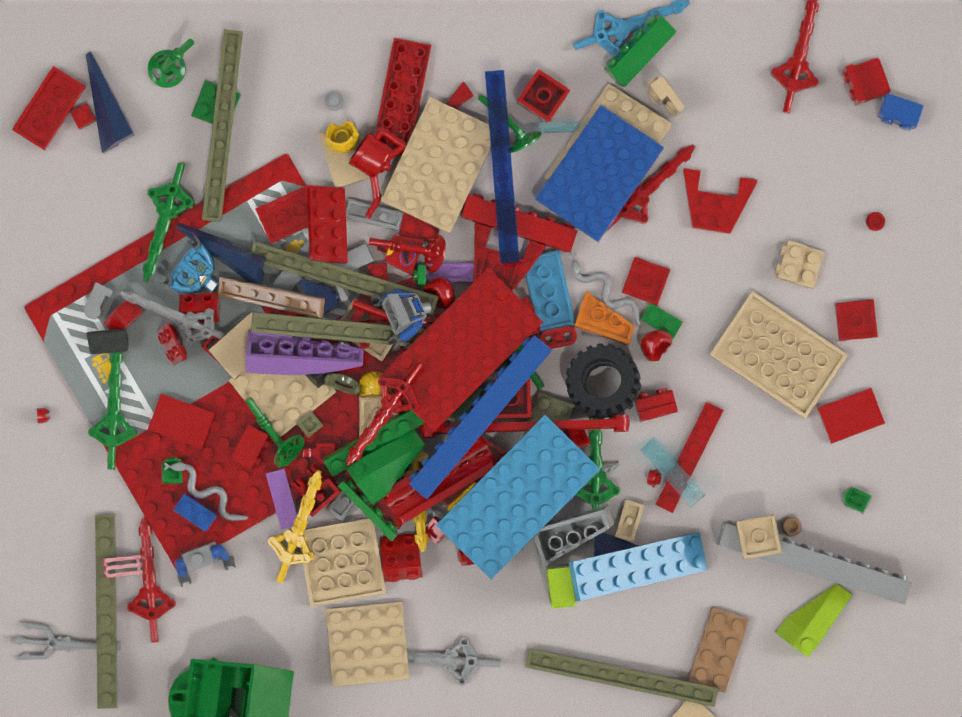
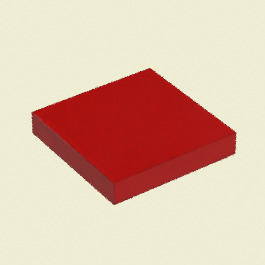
[621,257,670,306]
[835,299,878,341]

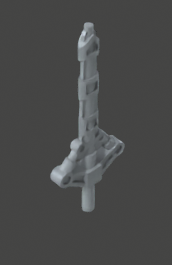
[120,291,227,344]
[407,636,500,686]

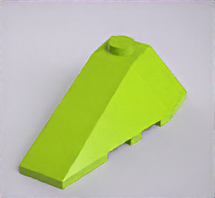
[775,583,852,658]

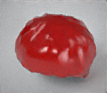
[423,277,456,309]
[640,330,673,362]

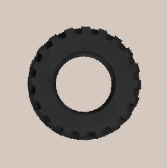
[565,343,641,419]

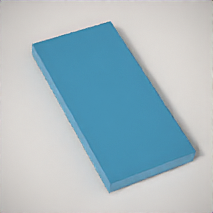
[521,250,575,333]

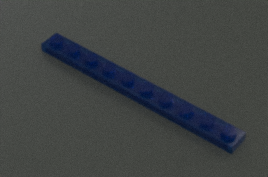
[485,70,520,264]

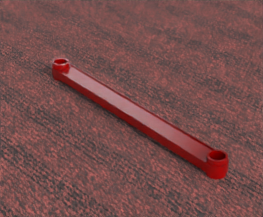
[421,415,630,438]

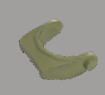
[324,373,361,395]

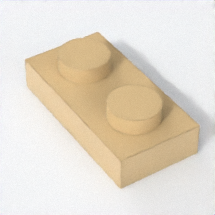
[615,500,644,542]

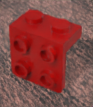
[842,58,891,106]
[380,533,423,582]

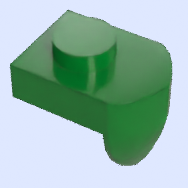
[161,456,183,484]
[842,487,872,514]

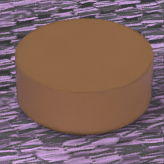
[782,517,802,536]

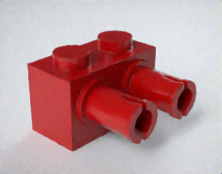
[291,464,342,517]

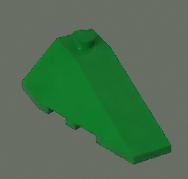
[347,430,425,505]

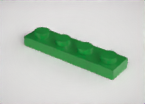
[338,477,398,541]

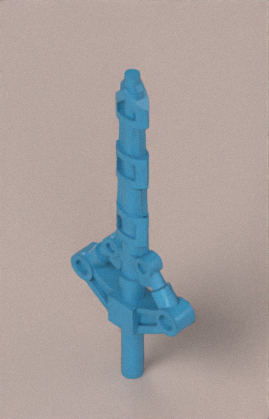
[573,0,690,57]

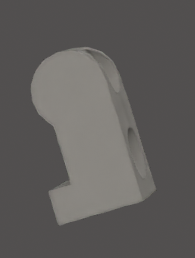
[84,283,116,320]

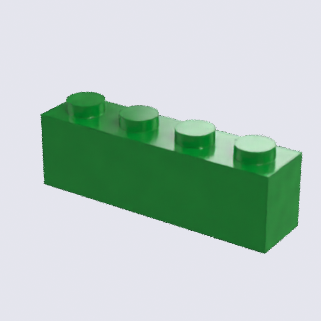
[604,14,677,87]

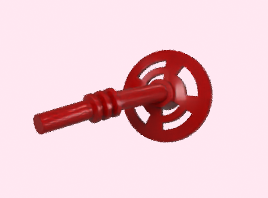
[369,234,446,272]

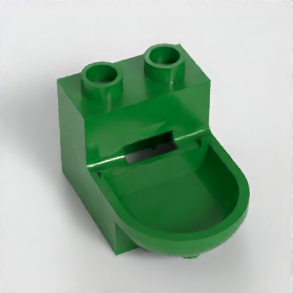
[168,659,294,717]

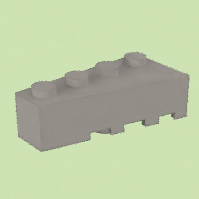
[534,505,614,567]

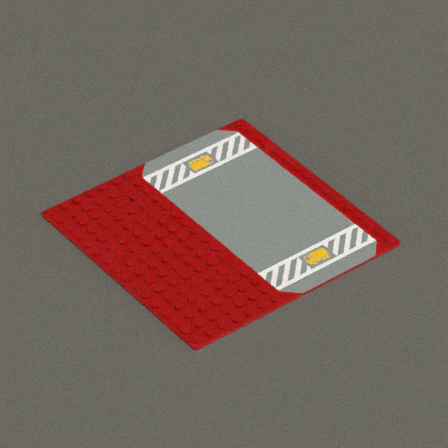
[24,154,421,569]

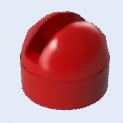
[37,408,51,423]

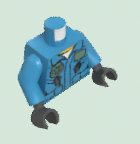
[158,235,219,294]

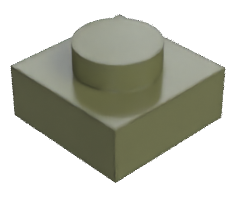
[297,411,323,438]

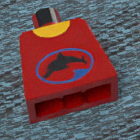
[377,235,424,276]

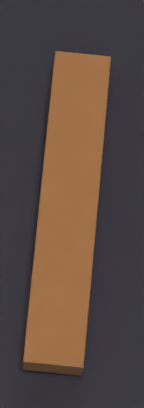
[218,276,325,318]

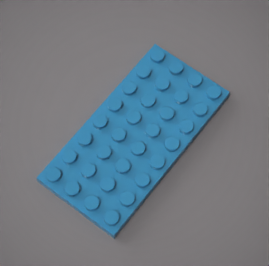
[436,414,600,580]

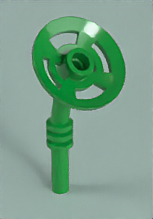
[147,39,194,88]
[478,94,542,153]
[245,397,304,467]

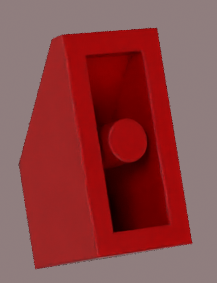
[104,301,145,330]

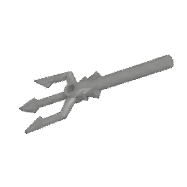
[10,621,120,660]

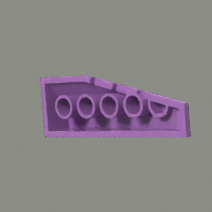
[246,330,364,375]

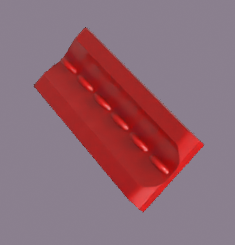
[375,38,432,156]
[384,436,497,526]

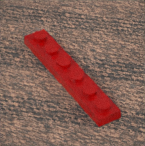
[655,402,724,513]

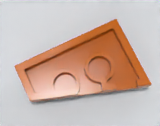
[574,290,635,346]

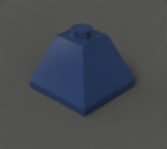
[299,280,341,316]

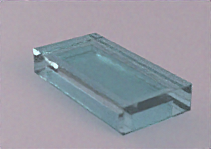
[539,122,578,133]

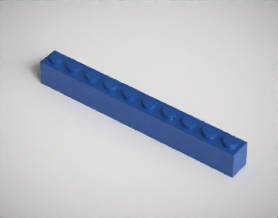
[409,335,552,499]

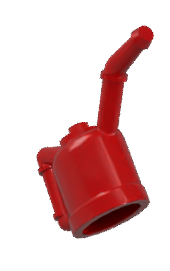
[348,127,407,219]

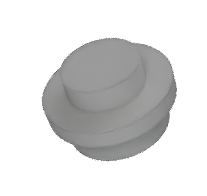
[325,91,344,111]

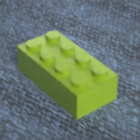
[546,563,576,609]

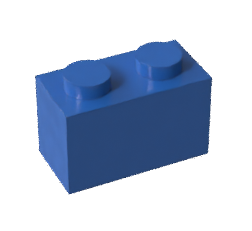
[877,93,924,131]
[173,494,218,532]

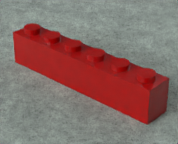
[461,193,578,254]

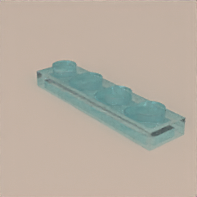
[641,437,706,507]

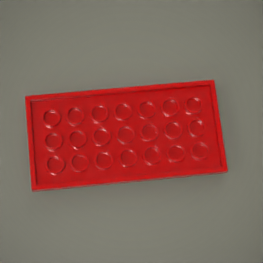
[379,268,543,432]

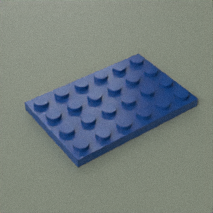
[535,105,664,243]

